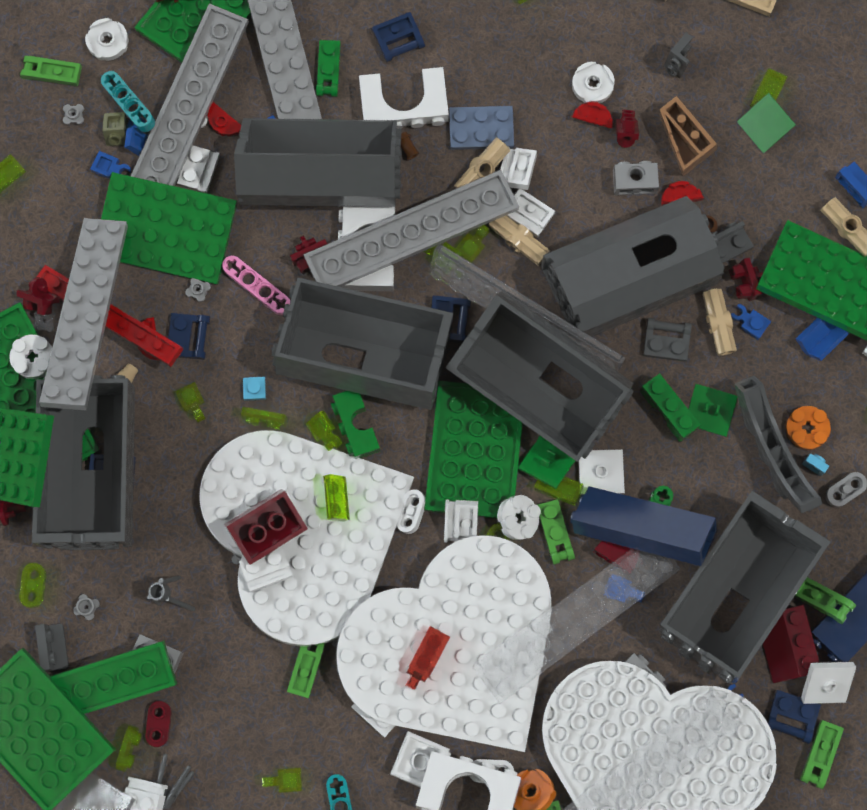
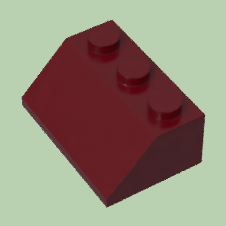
[224,489,308,565]
[763,605,819,683]

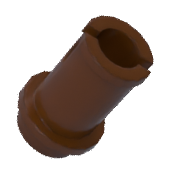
[401,132,419,160]

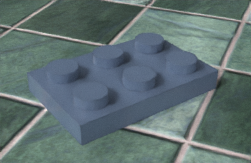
[449,106,514,150]

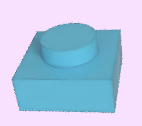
[243,377,266,401]
[802,453,829,476]

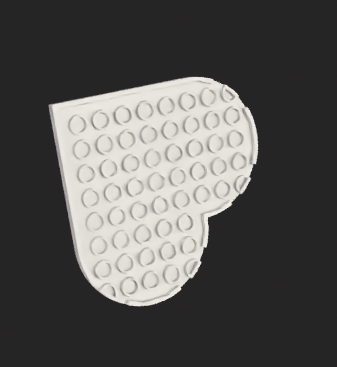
[200,430,414,646]
[336,536,551,752]
[542,661,777,810]

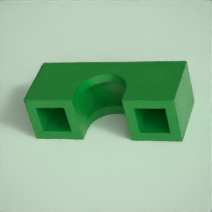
[640,373,701,443]
[331,391,380,459]

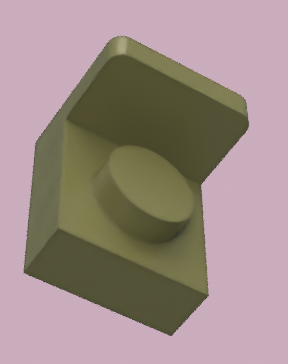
[103,112,127,146]

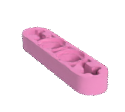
[222,256,290,316]

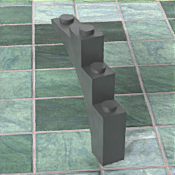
[734,376,822,513]

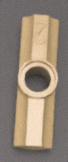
[454,138,510,189]
[820,197,867,257]
[489,216,550,266]
[702,288,737,356]

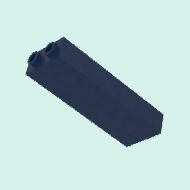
[570,486,717,566]
[811,571,867,662]

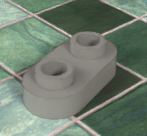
[825,472,867,508]

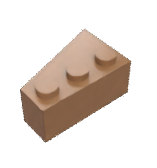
[660,96,717,176]

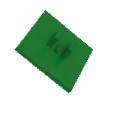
[737,93,796,154]
[689,384,737,437]
[518,436,575,489]

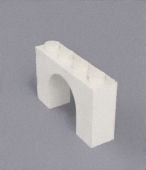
[359,67,449,129]
[338,206,395,291]
[416,750,521,810]

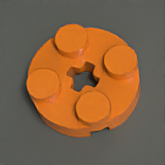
[785,406,831,450]
[514,769,556,810]

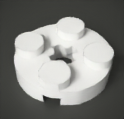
[85,18,129,61]
[572,62,614,103]
[10,335,52,379]
[497,495,541,540]

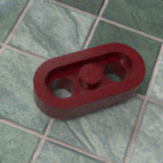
[145,701,172,747]

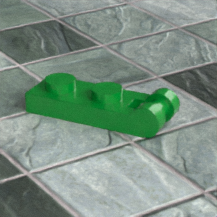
[316,40,341,97]

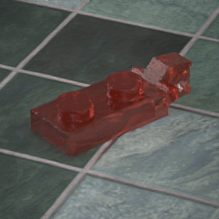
[405,626,450,690]

